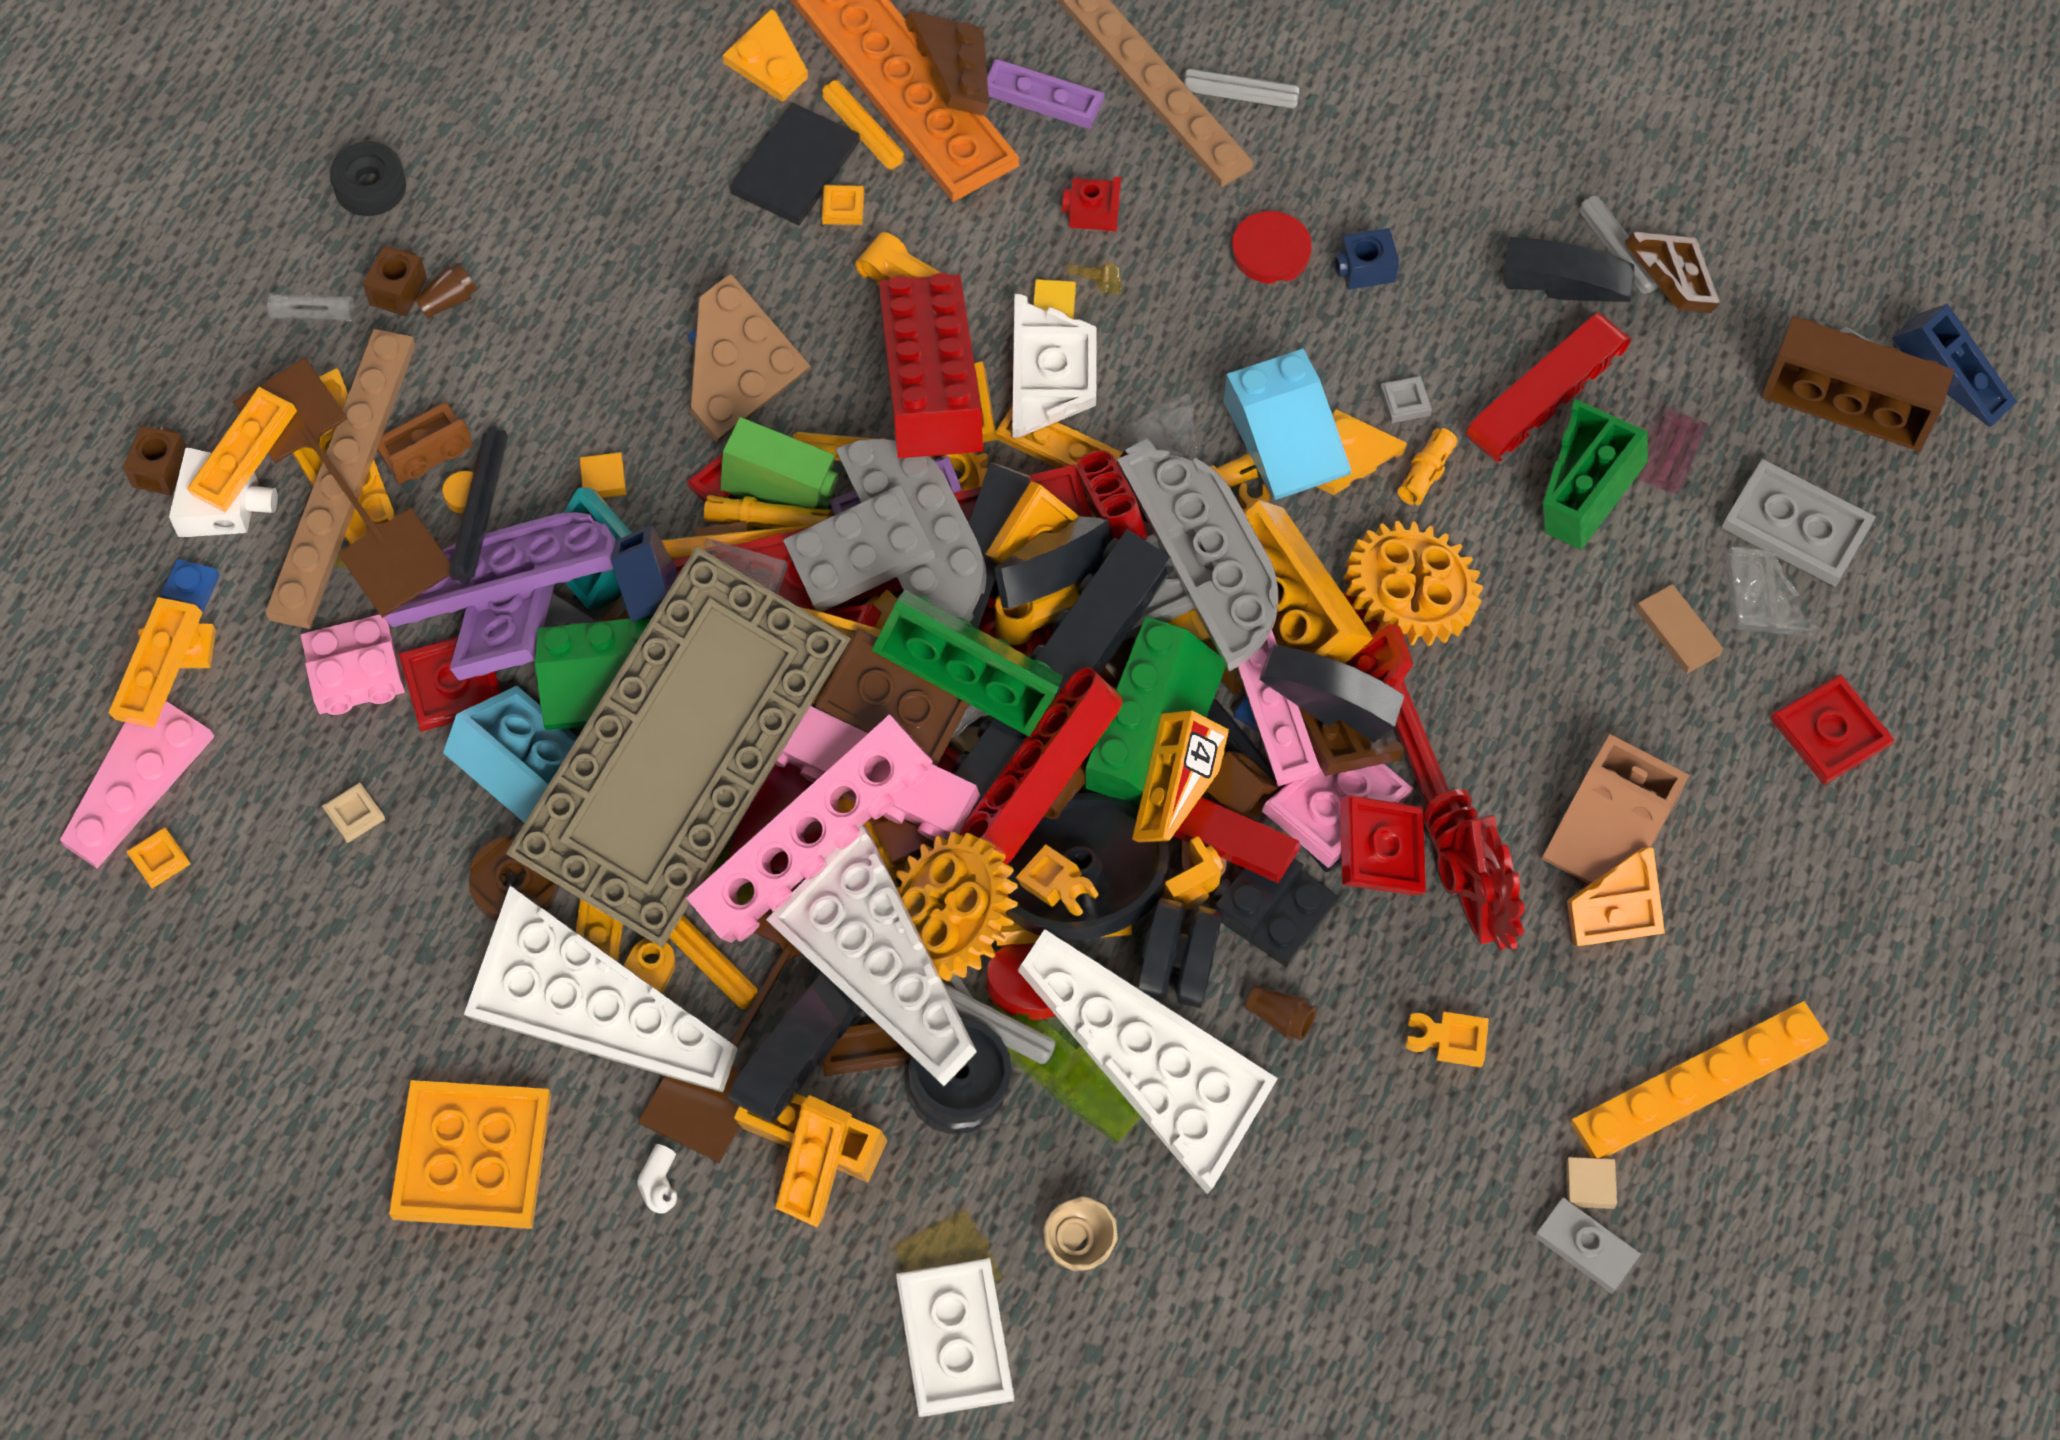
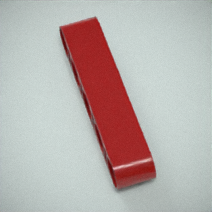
[1466,312,1632,463]
[959,667,1123,865]

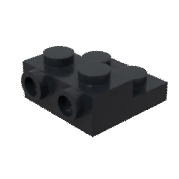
[1212,858,1339,968]

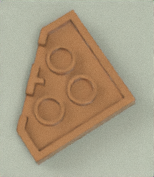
[689,274,811,442]

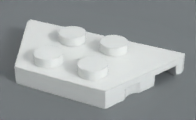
[1012,294,1096,438]

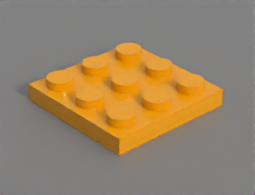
[389,1080,551,1229]

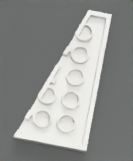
[766,825,977,1086]
[464,886,738,1092]
[1018,929,1278,1195]

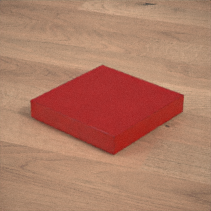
[398,636,501,732]
[1770,674,1895,785]
[1340,795,1426,895]

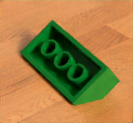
[872,590,1063,736]
[1086,616,1226,806]
[535,617,651,730]

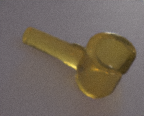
[1067,263,1122,294]

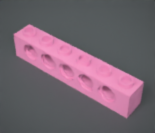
[686,714,933,943]

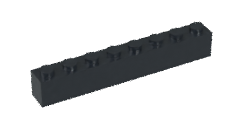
[952,529,1173,806]

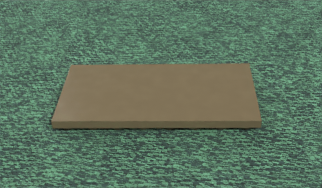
[506,546,851,948]

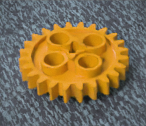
[1344,521,1483,646]
[896,832,1018,981]

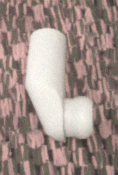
[637,1144,677,1213]

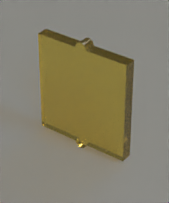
[894,1210,1003,1283]

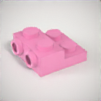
[300,614,405,715]

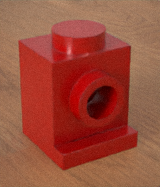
[1062,176,1121,232]

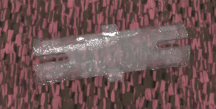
[267,291,355,324]

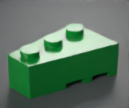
[1543,399,1648,550]

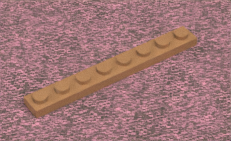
[1056,0,1253,188]
[265,329,416,629]

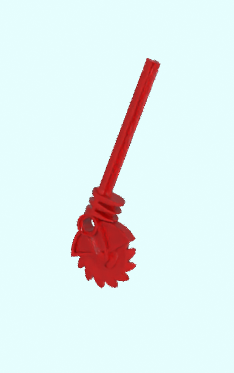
[1343,593,1525,950]

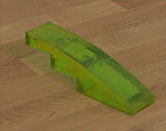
[993,1005,1141,1144]

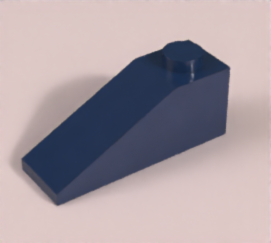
[1892,303,2017,427]

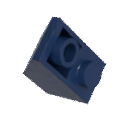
[610,525,676,622]

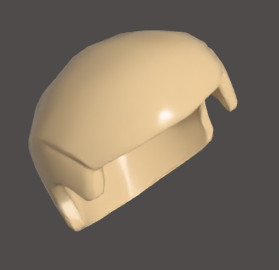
[1043,1197,1118,1271]

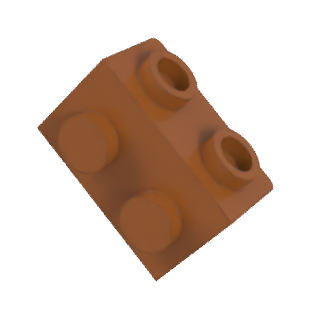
[377,402,473,485]

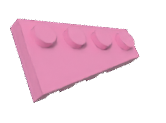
[60,701,214,868]

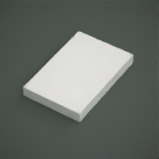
[896,1258,1014,1417]

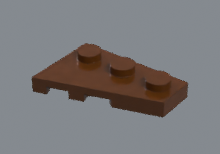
[905,10,989,116]

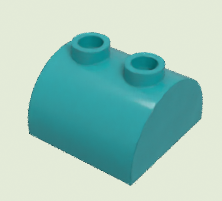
[563,488,632,609]

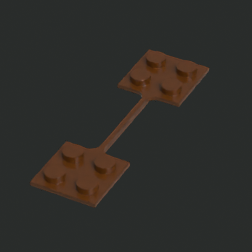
[233,358,451,618]
[638,882,806,1163]

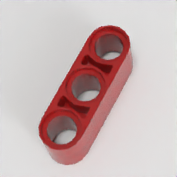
[1077,451,1148,540]

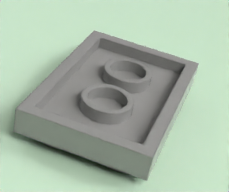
[1722,459,1876,587]

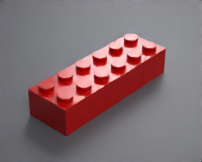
[879,273,983,459]

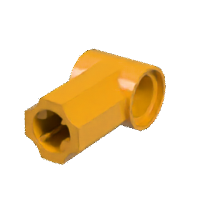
[855,232,941,286]
[995,584,1079,645]

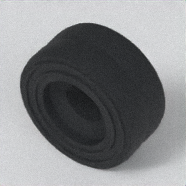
[330,141,406,216]

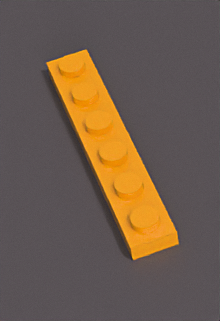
[1570,1001,1830,1159]

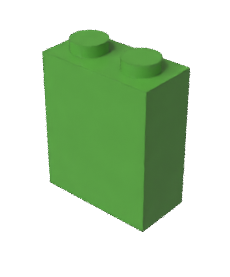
[721,417,838,510]

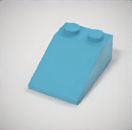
[1223,349,1351,501]

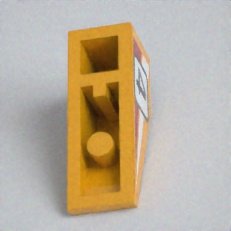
[1132,710,1229,842]

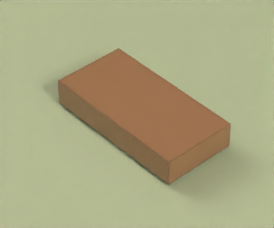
[1636,584,1724,674]

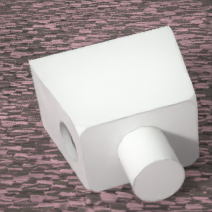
[169,448,278,537]

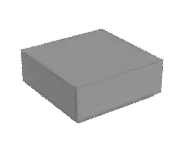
[1380,376,1432,423]

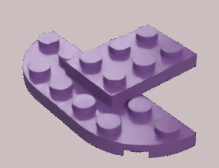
[384,512,616,680]

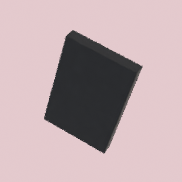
[730,102,860,226]

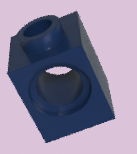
[1334,228,1400,290]

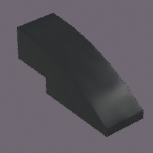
[1504,237,1635,302]
[994,516,1112,609]
[1259,644,1404,743]

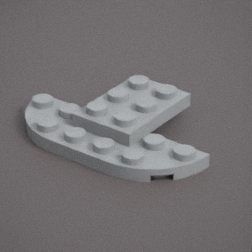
[783,439,987,623]
[1080,450,1278,671]

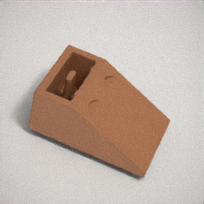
[1542,734,1690,884]

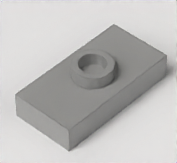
[1535,1198,1641,1294]

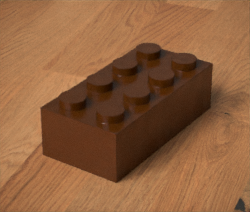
[1761,316,1955,452]

